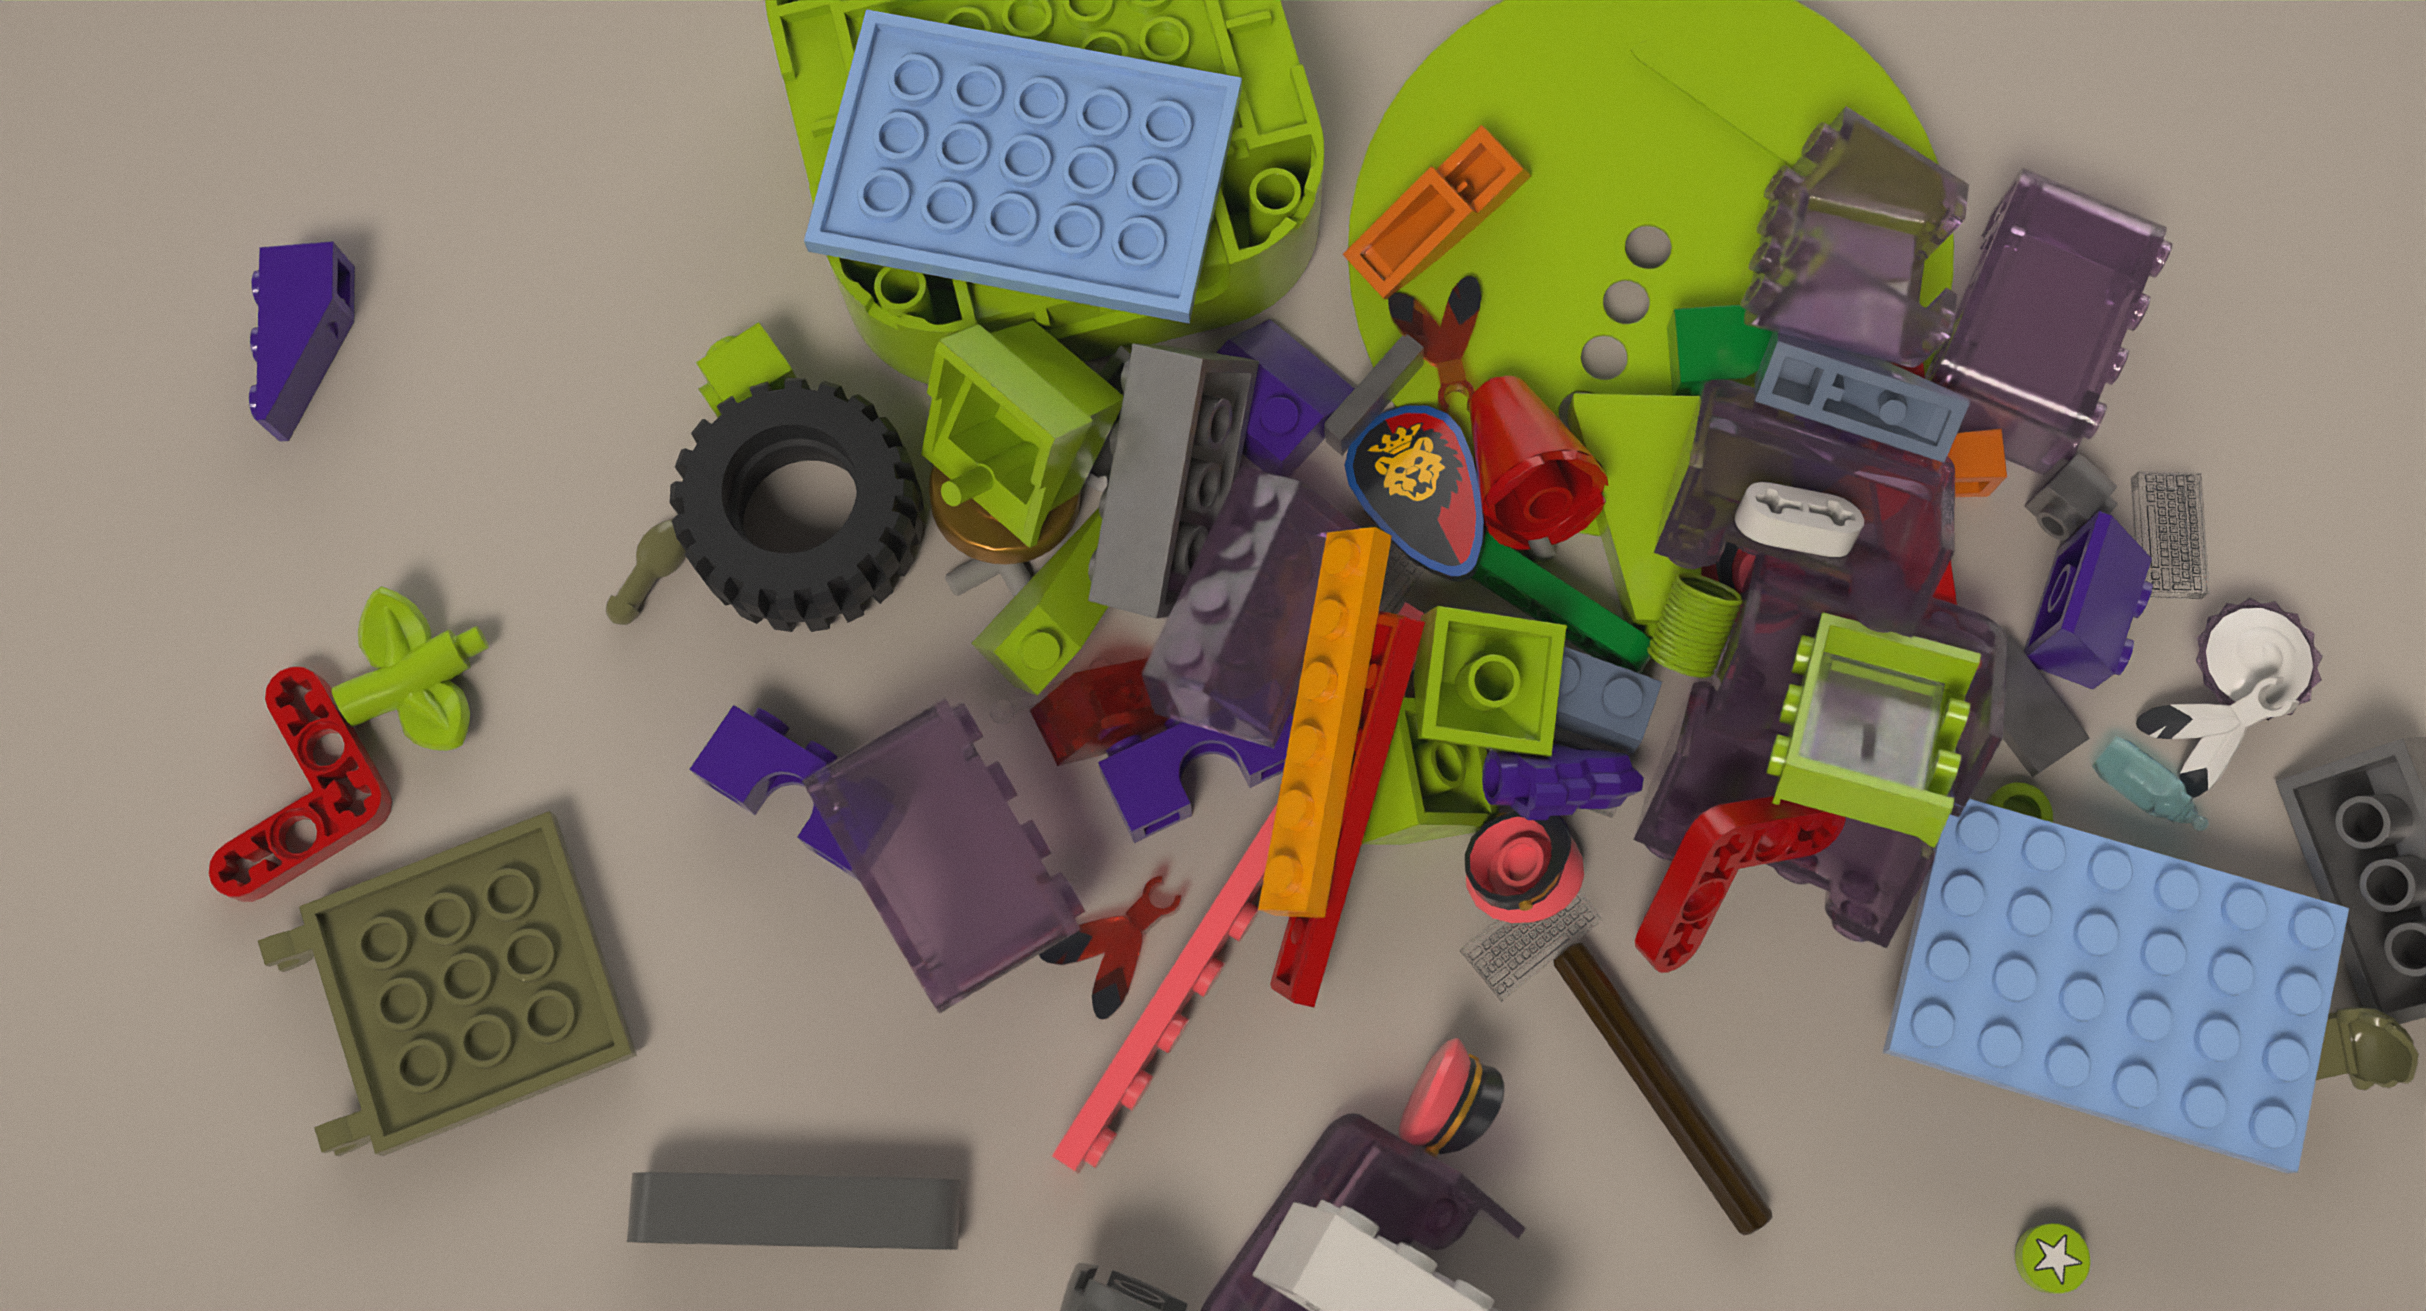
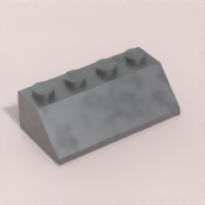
[1088,344,1259,619]
[2276,737,2426,1024]

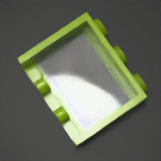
[1766,612,1981,848]

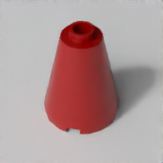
[1469,376,1609,550]

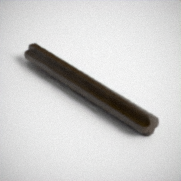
[1553,942,1772,1235]

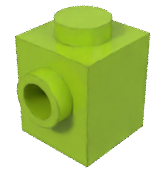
[696,322,797,418]

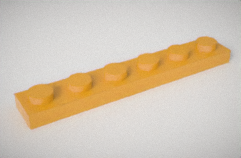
[1258,527,1392,918]

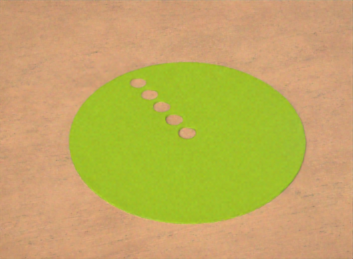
[1348,0,1954,538]

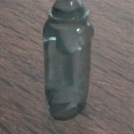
[2092,737,2209,831]

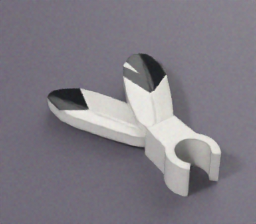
[2136,676,2299,800]

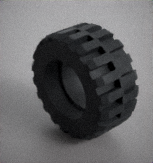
[669,378,924,632]

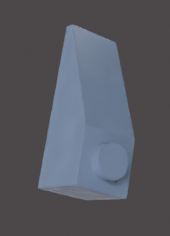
[1755,320,1970,463]

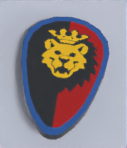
[1344,406,1486,582]

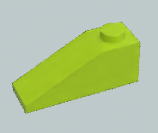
[971,507,1109,696]

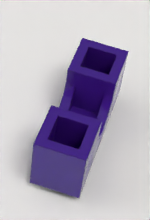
[1098,679,1293,843]
[689,705,904,882]

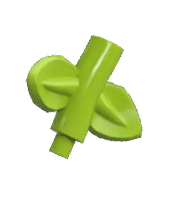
[331,586,489,751]

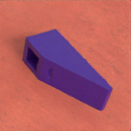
[249,241,355,442]

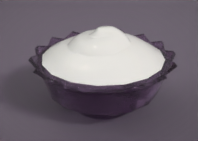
[2196,597,2323,721]

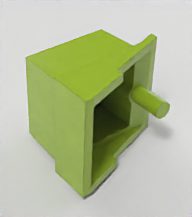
[921,320,1124,548]

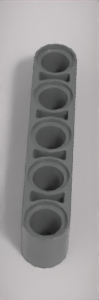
[627,1172,961,1250]

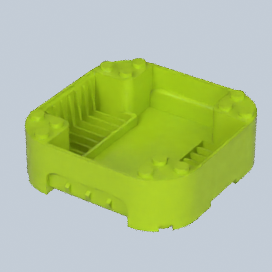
[765,0,1324,384]

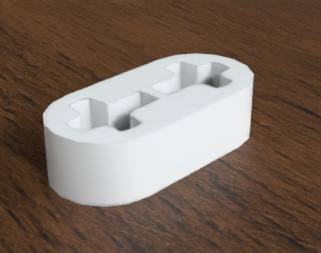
[1734,482,1864,557]

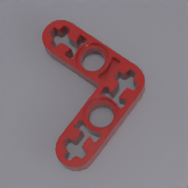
[208,666,392,902]
[1634,796,1846,973]

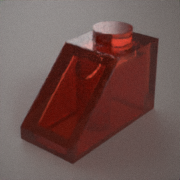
[1029,655,1189,766]

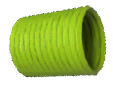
[1647,573,1743,678]

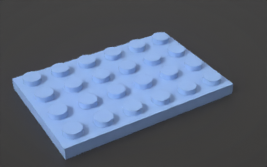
[804,9,1242,323]
[1883,793,2349,1173]

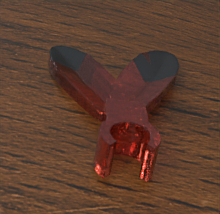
[1388,276,1481,414]
[1039,876,1183,1020]

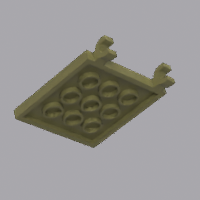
[258,811,637,1156]

